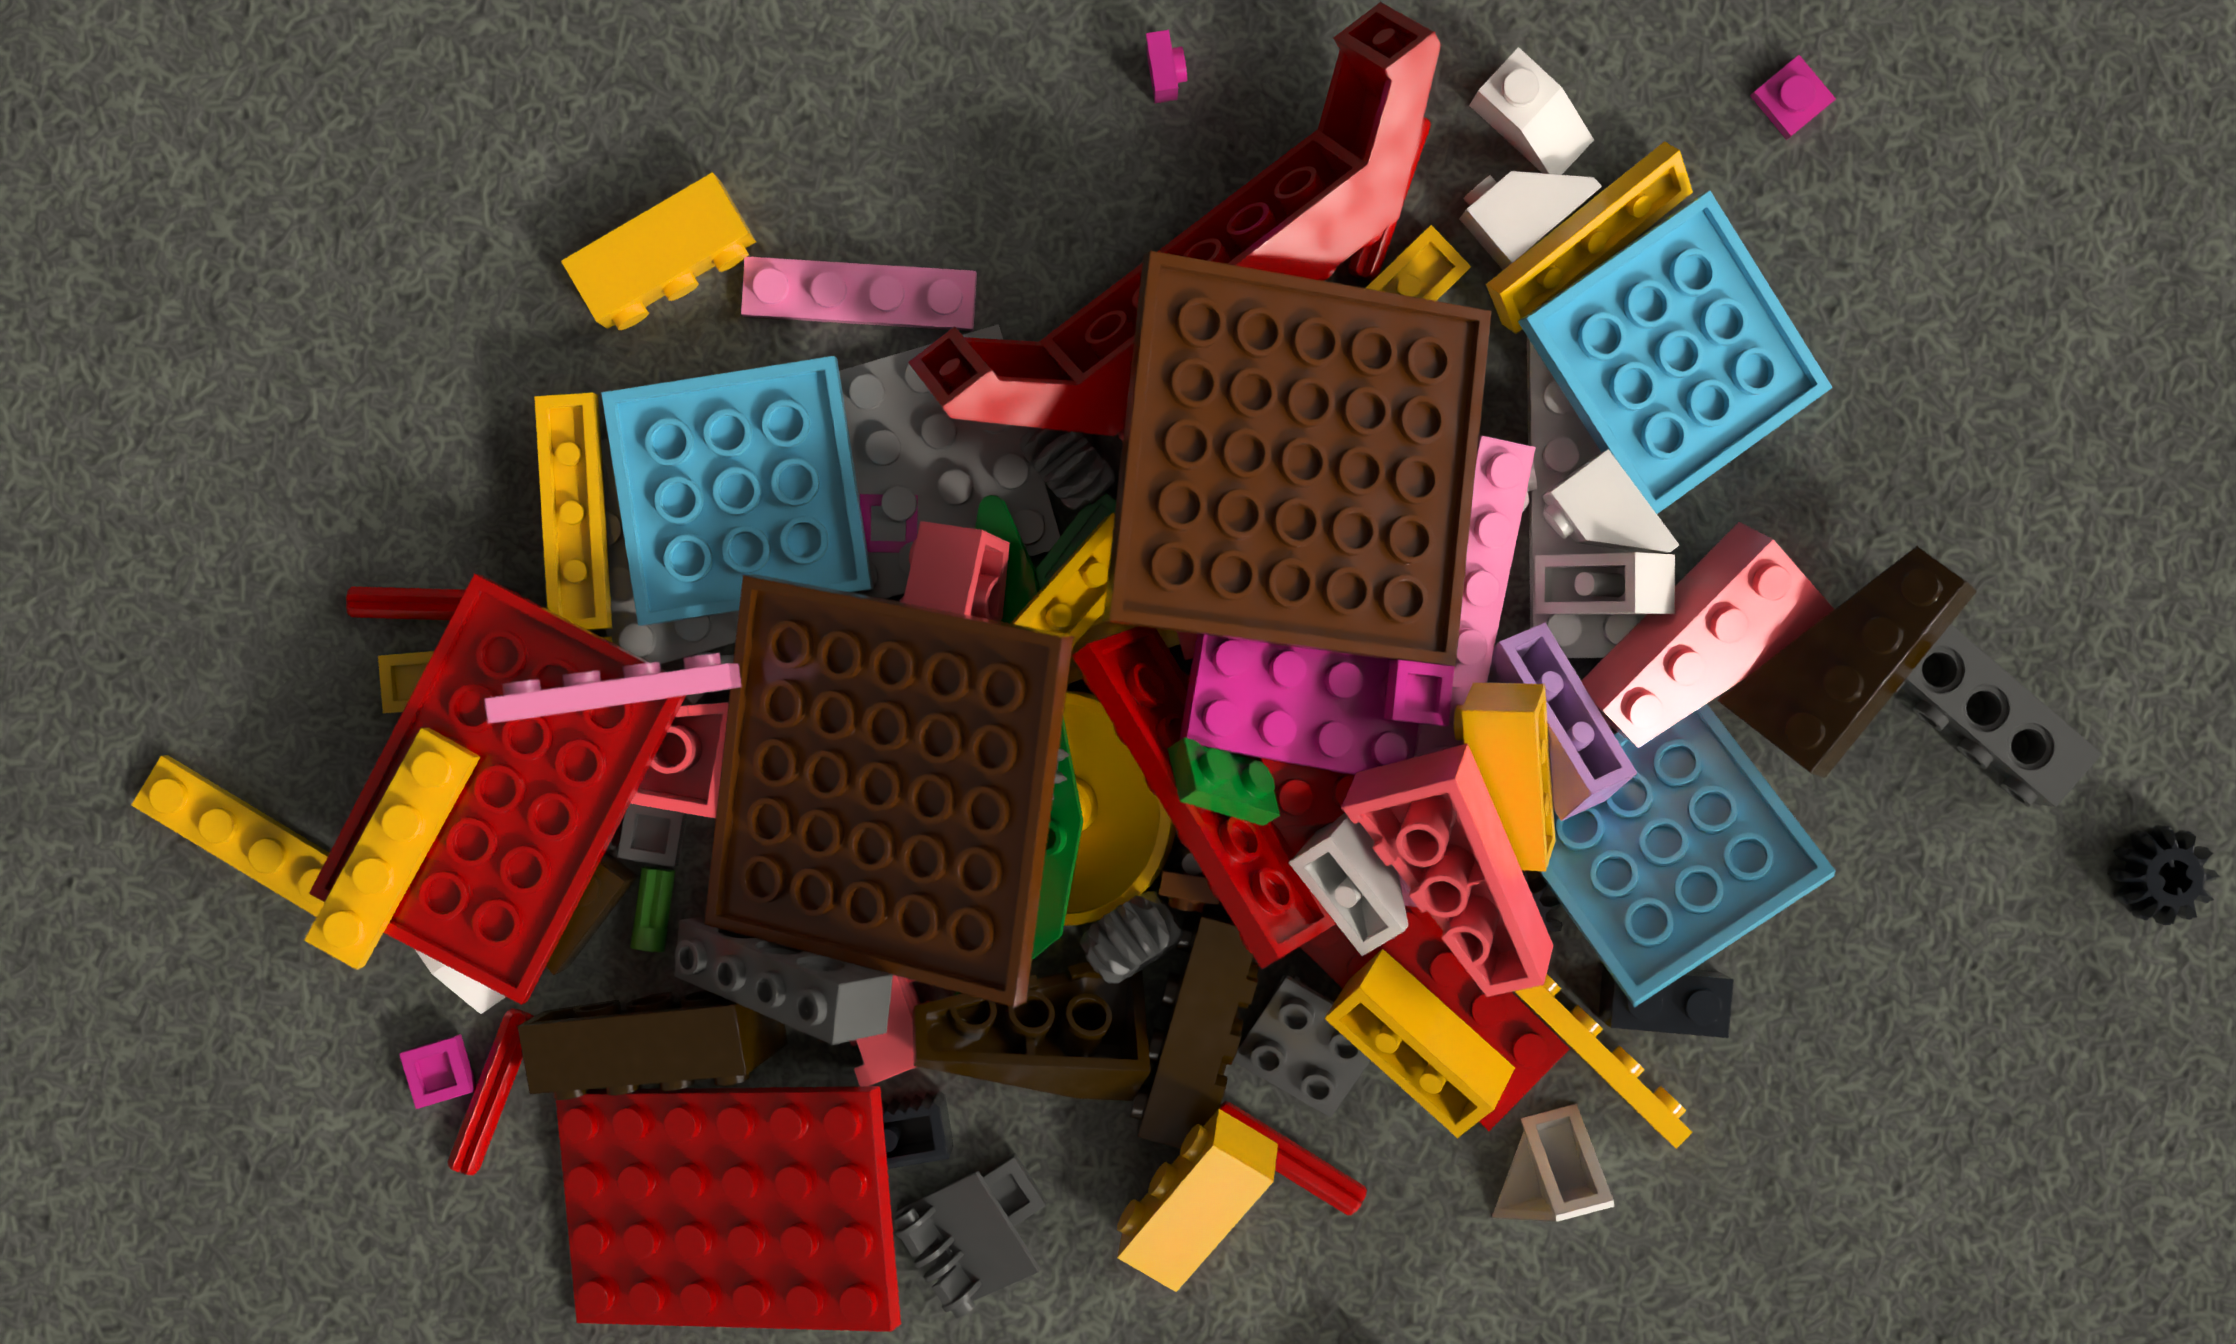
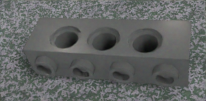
[1895,624,2102,807]
[674,916,893,1045]

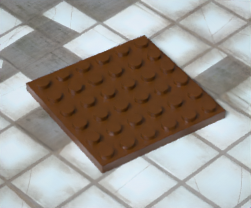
[1103,251,1492,666]
[704,574,1073,1007]

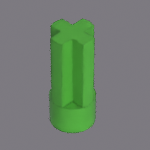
[630,866,675,952]

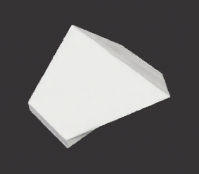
[1492,1104,1614,1222]

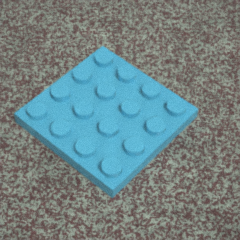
[1518,191,1833,514]
[601,356,874,626]
[1538,704,1836,1007]

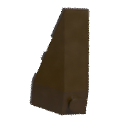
[912,962,1151,1101]

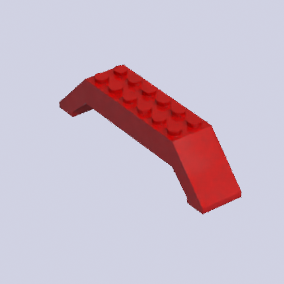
[908,2,1441,436]

